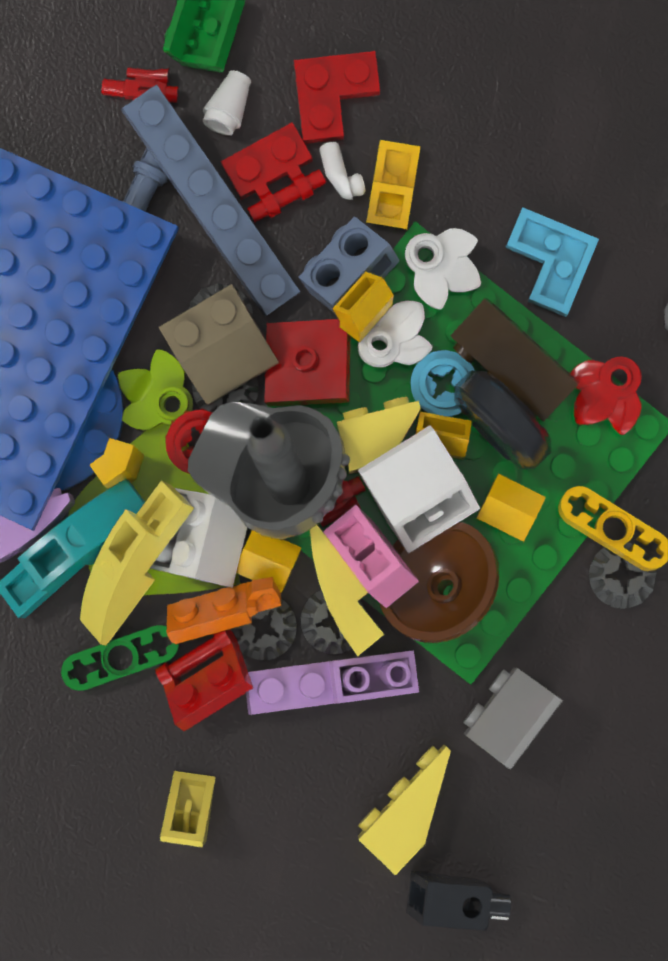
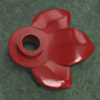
[570,356,642,435]

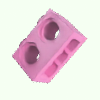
[323,505,419,608]

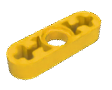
[558,486,668,571]

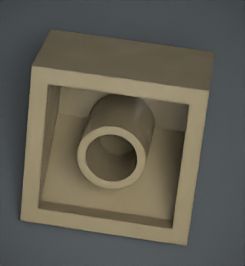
[159,284,279,405]

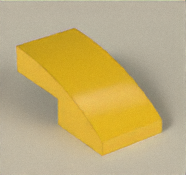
[366,140,421,229]

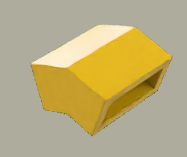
[332,271,394,343]
[415,412,472,459]
[90,438,144,489]
[477,474,546,542]
[236,530,302,593]

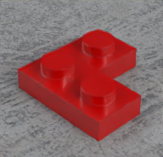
[294,51,380,144]

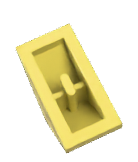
[160,771,215,847]

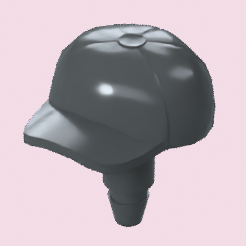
[188,402,350,539]

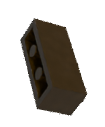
[451,298,580,422]

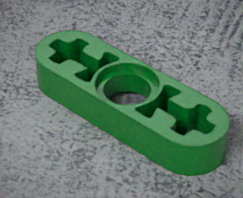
[61,625,180,691]

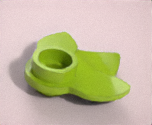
[118,349,193,430]

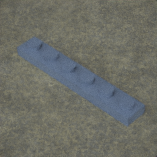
[121,84,300,316]

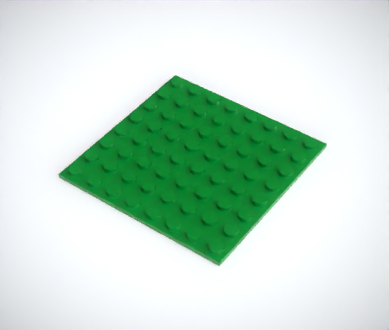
[267,221,668,685]

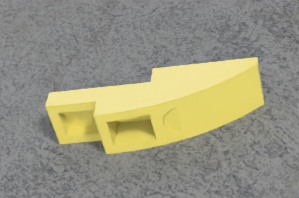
[80,480,194,646]

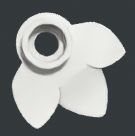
[405,228,481,310]
[358,301,433,368]

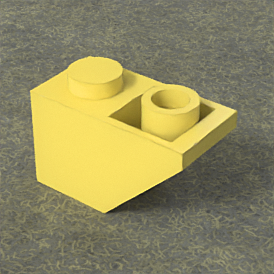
[337,397,421,474]

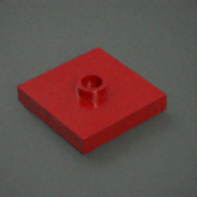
[264,319,350,407]

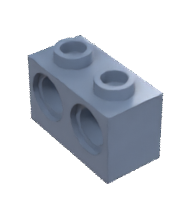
[299,216,400,315]

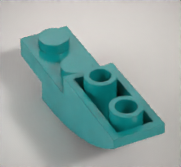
[0,479,145,618]

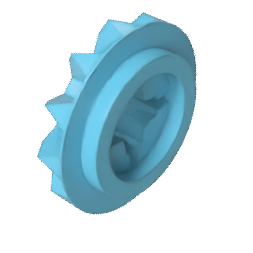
[410,350,474,417]

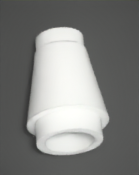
[203,70,251,135]

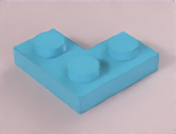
[506,207,599,317]

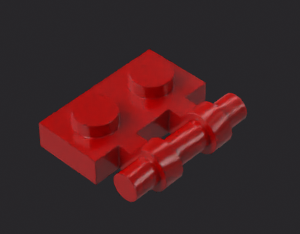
[220,122,326,223]

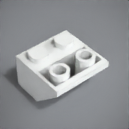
[358,425,480,553]
[150,488,247,588]

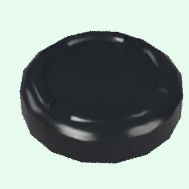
[454,370,551,470]

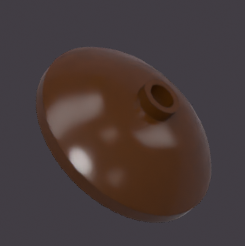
[379,521,499,643]

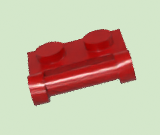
[155,629,253,731]

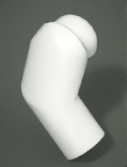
[319,142,366,200]

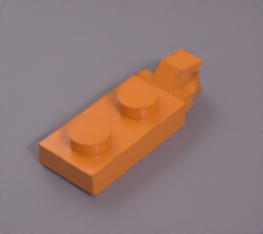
[166,577,281,644]

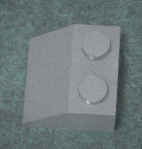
[463,667,563,770]

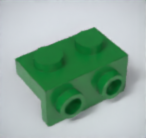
[163,0,246,73]

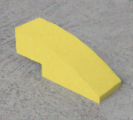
[310,524,384,656]

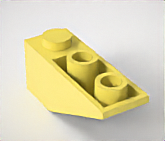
[358,745,451,875]

